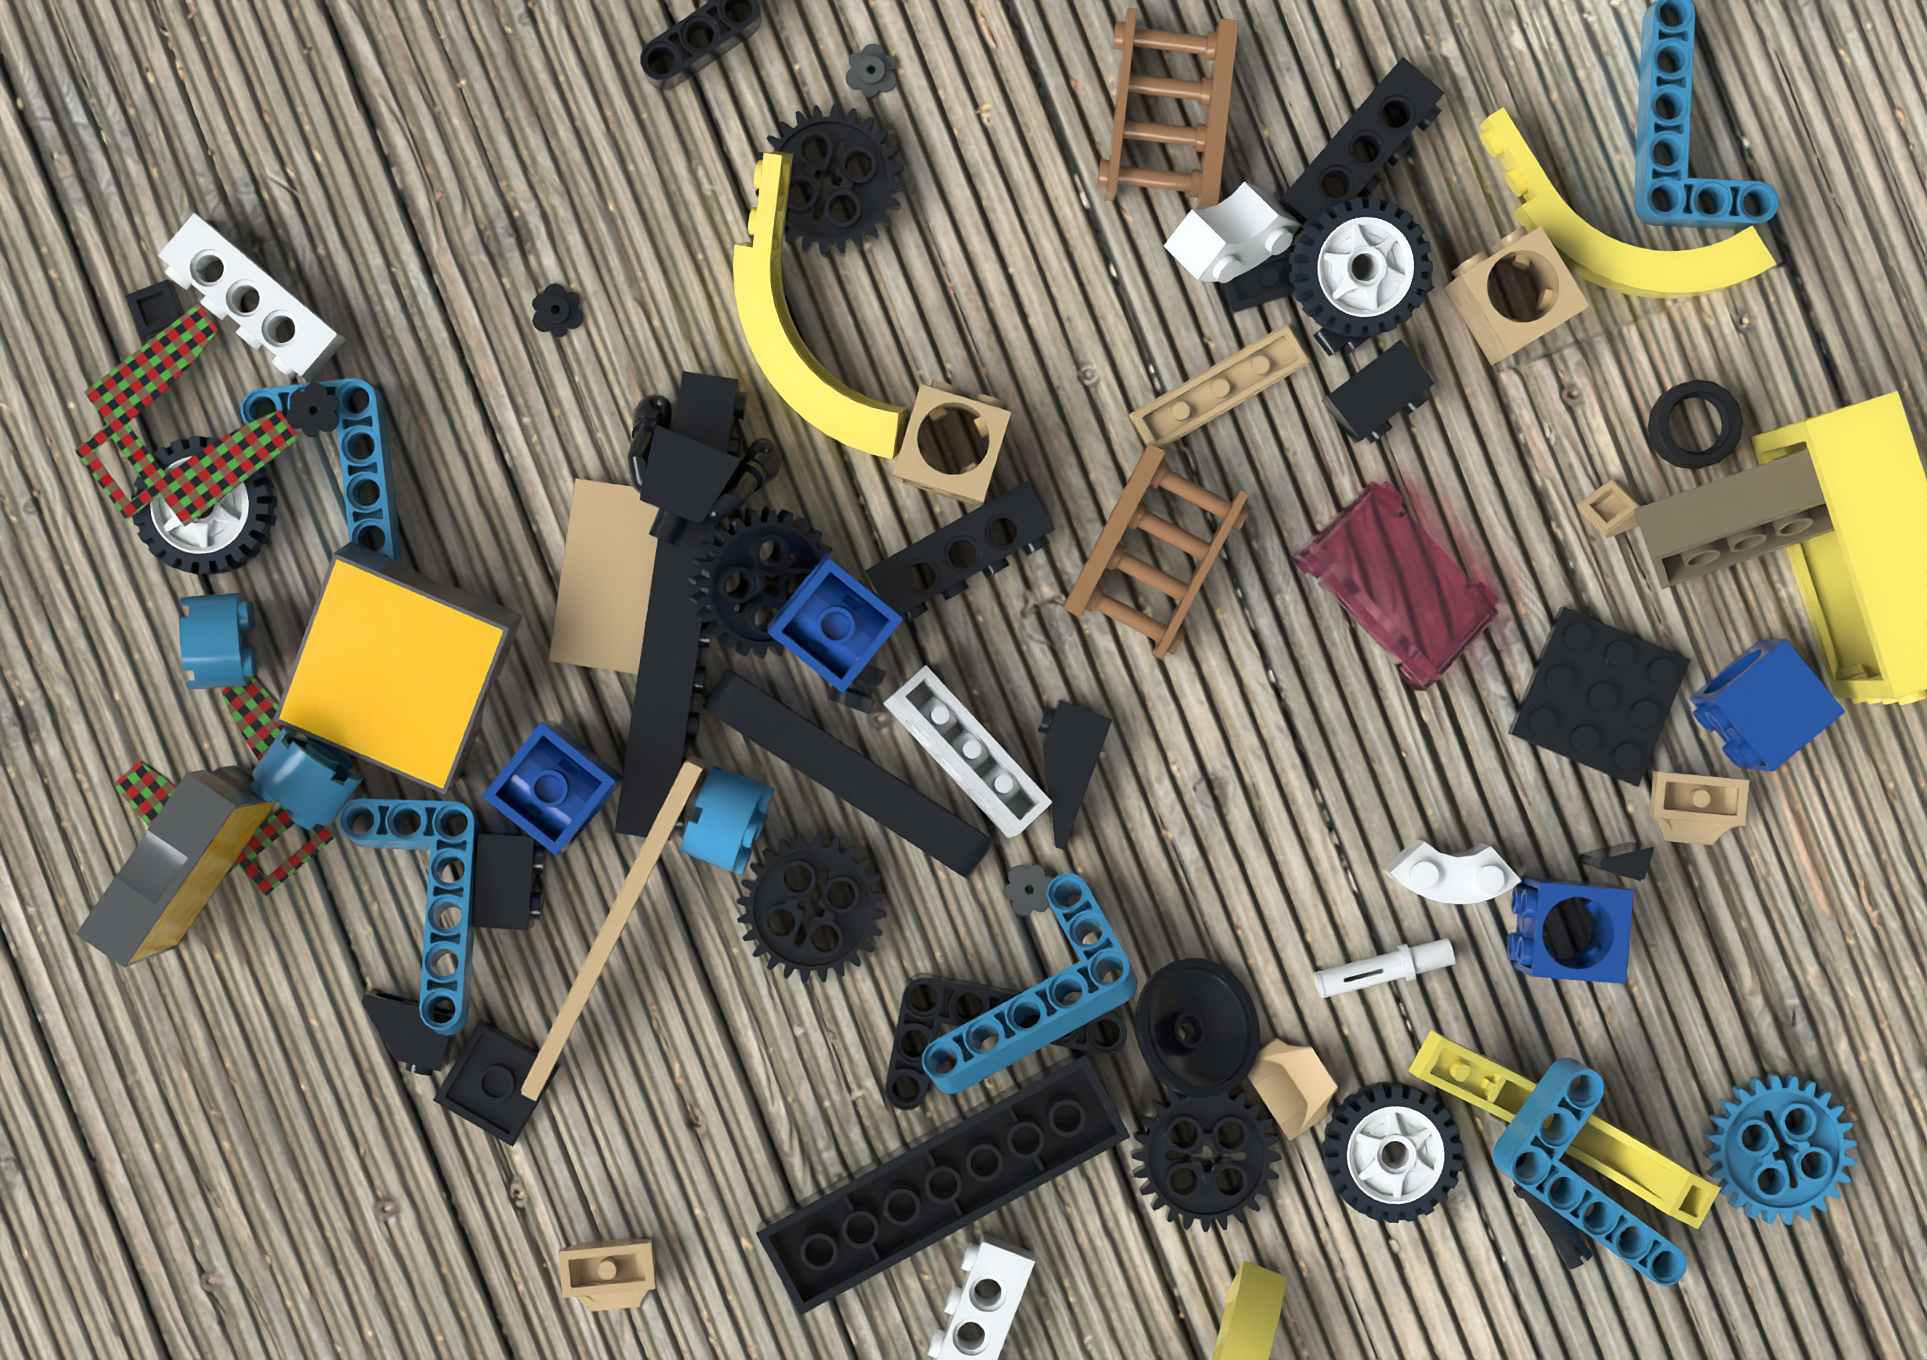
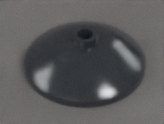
[1135,958,1260,1098]

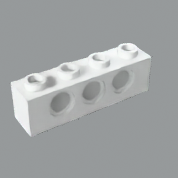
[158,213,347,381]
[883,665,1052,838]
[927,1233,1035,1360]

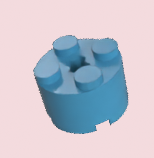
[179,593,259,690]
[250,726,364,830]
[680,766,775,875]

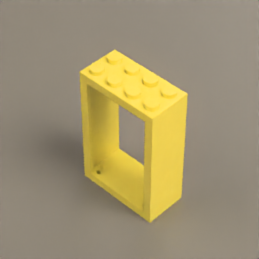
[1750,391,1927,705]

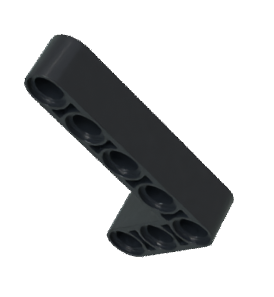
[640,0,761,90]
[885,973,1127,1110]

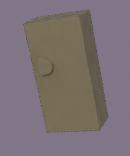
[1634,449,1835,589]

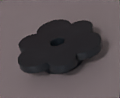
[532,283,584,338]
[286,382,339,437]

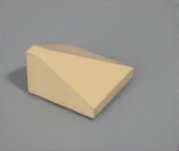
[1576,478,1641,538]

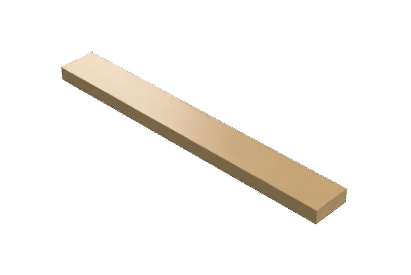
[521,755,707,1101]

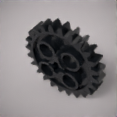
[754,104,905,258]
[689,506,832,659]
[737,832,887,983]
[1130,1088,1282,1232]

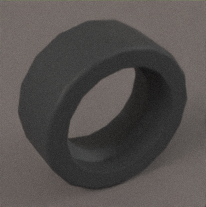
[1648,379,1743,470]

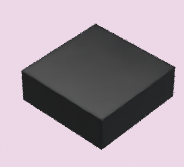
[125,279,185,341]

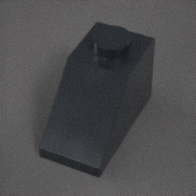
[361,989,456,1076]

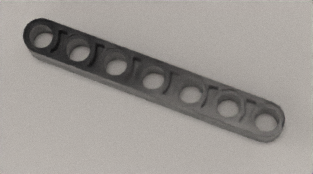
[702,668,994,880]

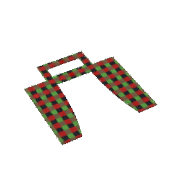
[74,304,300,527]
[113,676,335,897]

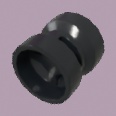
[827,664,886,714]

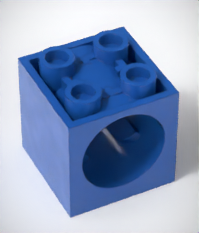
[767,553,904,693]
[1689,639,1846,772]
[482,721,623,855]
[1507,876,1634,984]

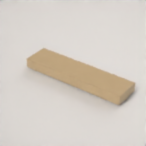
[1128,322,1311,449]

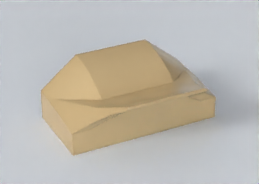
[1650,771,1750,845]
[1247,1037,1338,1141]
[558,1238,657,1312]

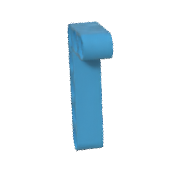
[1634,0,1779,230]
[241,378,403,563]
[338,799,481,1036]
[922,873,1138,1094]
[1492,1058,1687,1286]

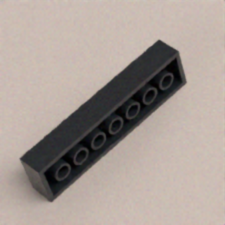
[756,1050,1130,1316]

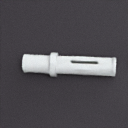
[1313,938,1455,999]

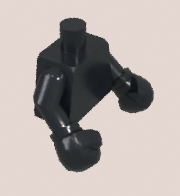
[627,394,782,545]

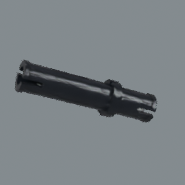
[1512,1152,1593,1269]

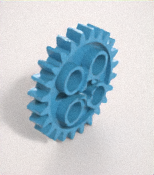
[1703,1073,1857,1225]

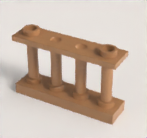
[1097,8,1239,210]
[1062,443,1251,660]

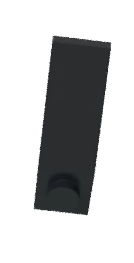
[1038,700,1113,850]

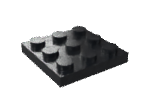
[1508,607,1691,787]

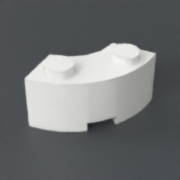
[1164,182,1302,283]
[1382,839,1521,904]

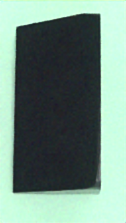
[1578,842,1654,881]

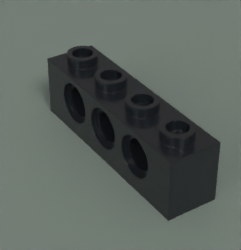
[1279,57,1445,228]
[865,481,1055,623]

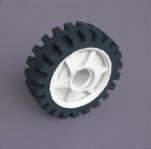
[1289,197,1433,337]
[131,436,277,575]
[1322,1082,1463,1223]

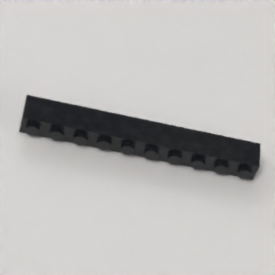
[614,371,748,841]

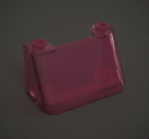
[1289,481,1499,691]

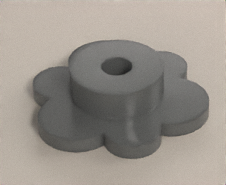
[846,44,896,98]
[1003,864,1053,916]

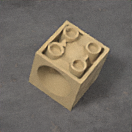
[1444,226,1590,366]
[893,380,1011,507]

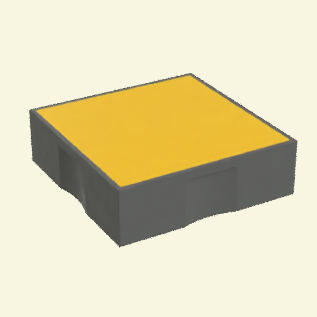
[273,541,523,795]
[76,765,277,968]

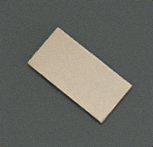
[548,478,658,674]

